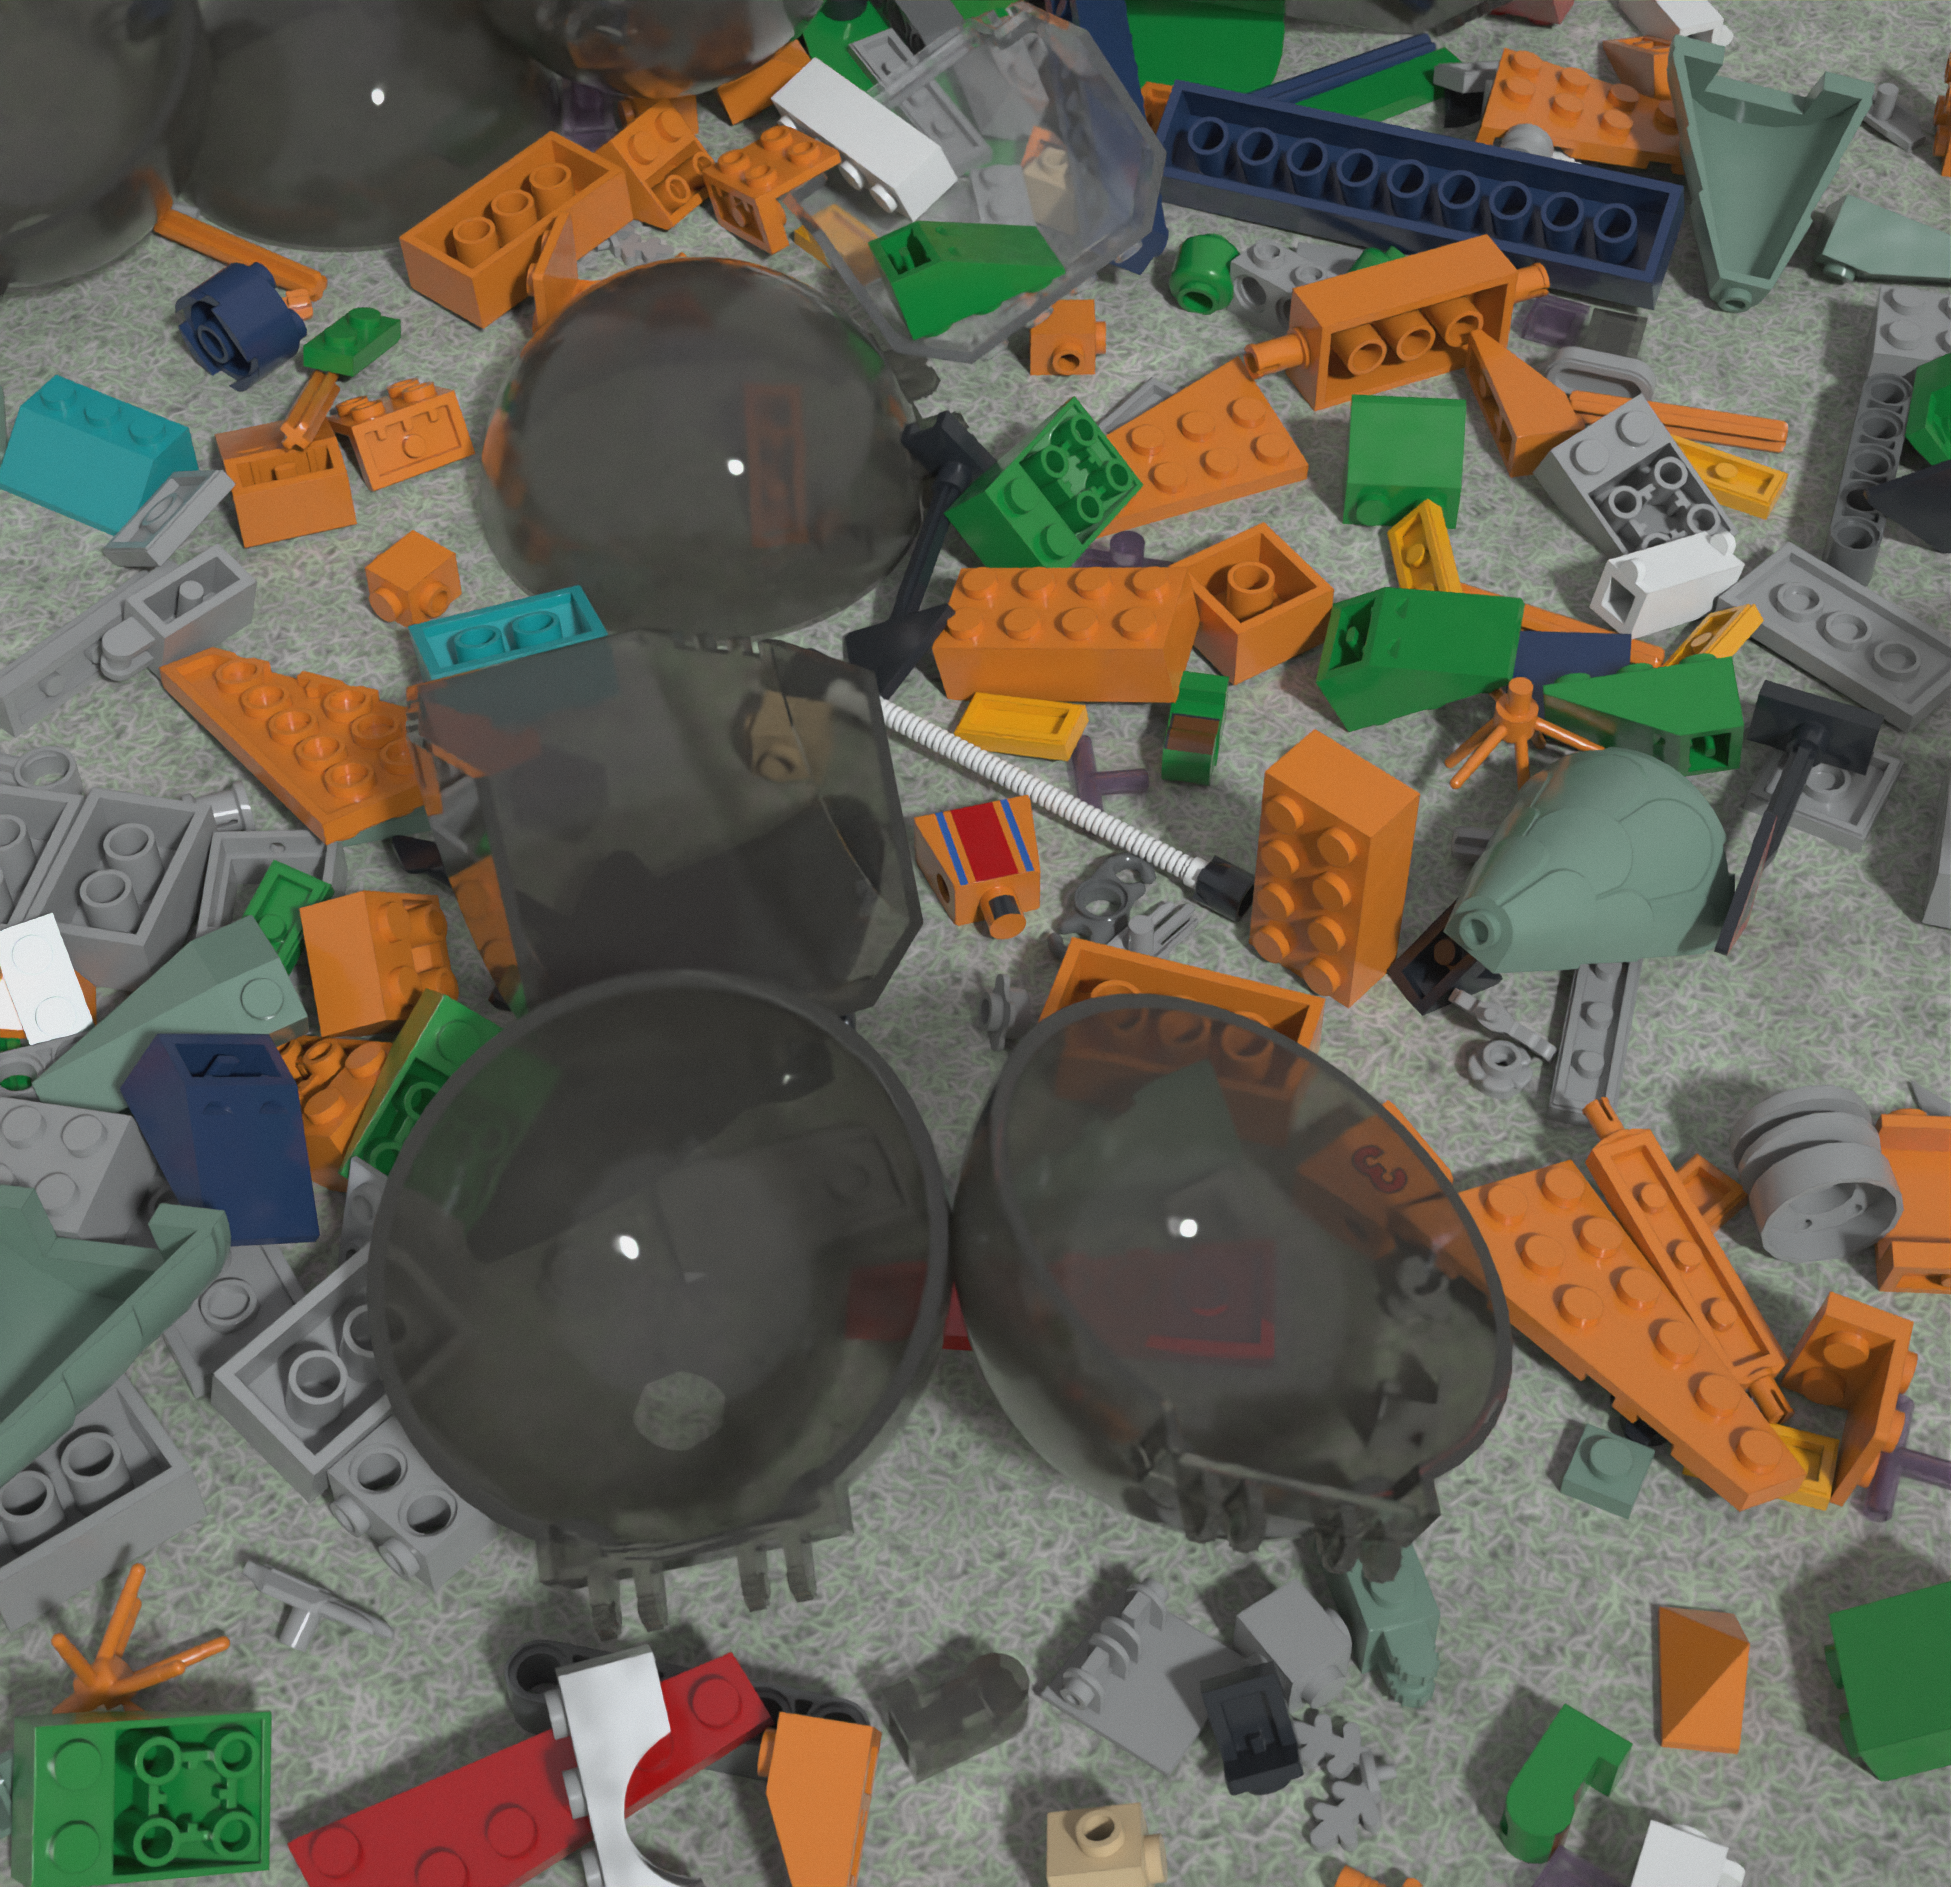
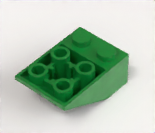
[867,220,1066,341]
[944,396,1143,568]
[1316,587,1525,732]
[1543,653,1744,777]
[338,988,559,1238]
[11,1710,272,1887]

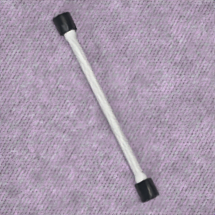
[788,647,1255,922]

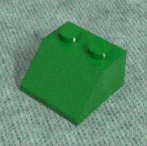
[1343,394,1466,529]

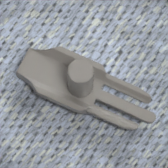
[1863,83,1926,151]
[1106,901,1198,960]
[242,1560,395,1652]

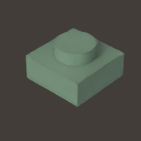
[1560,1423,1655,1520]

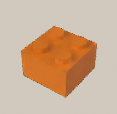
[1169,522,1334,686]

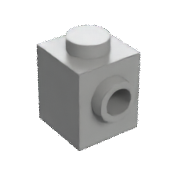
[1232,1577,1352,1714]

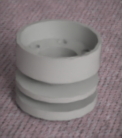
[1728,1085,1904,1264]

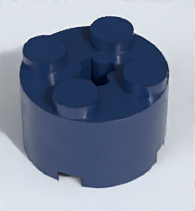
[175,262,307,392]

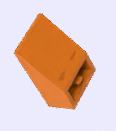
[214,417,357,548]
[277,1035,393,1193]

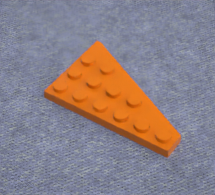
[159,647,541,846]

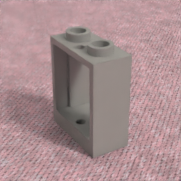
[195,829,348,986]

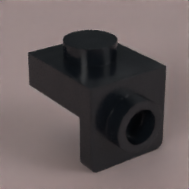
[1200,1660,1304,1795]

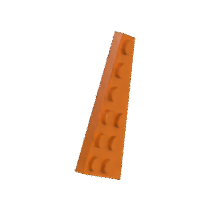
[1475,47,1685,175]
[1097,356,1309,538]
[1394,1159,1807,1512]

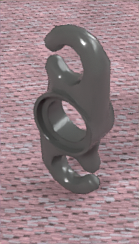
[1047,852,1156,961]

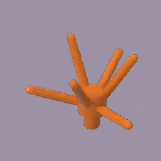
[1444,677,1605,791]
[51,1563,230,1714]

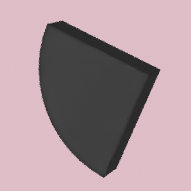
[1443,87,1484,128]

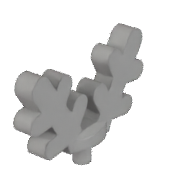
[595,219,674,267]
[1448,988,1559,1063]
[1293,1714,1397,1854]

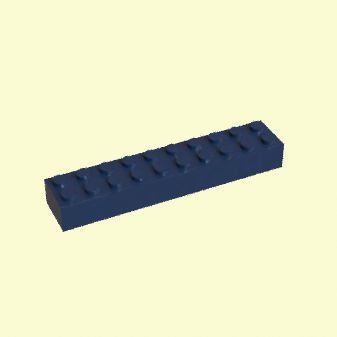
[1151,79,1685,310]

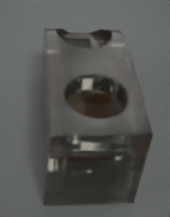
[881,1652,1030,1783]

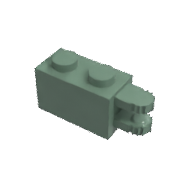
[1313,1486,1441,1710]

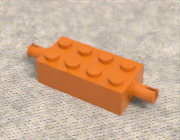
[1244,234,1550,412]

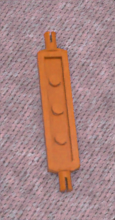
[1582,1097,1795,1425]

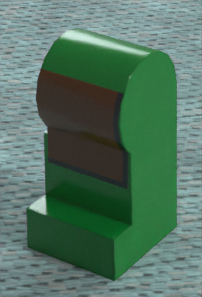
[1161,671,1229,786]
[1499,1703,1633,1864]

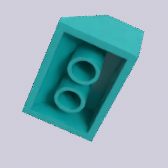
[0,375,199,536]
[408,585,619,728]

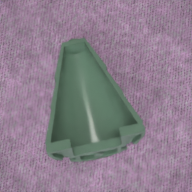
[1667,34,1875,313]
[1443,747,1735,974]
[0,1184,231,1489]

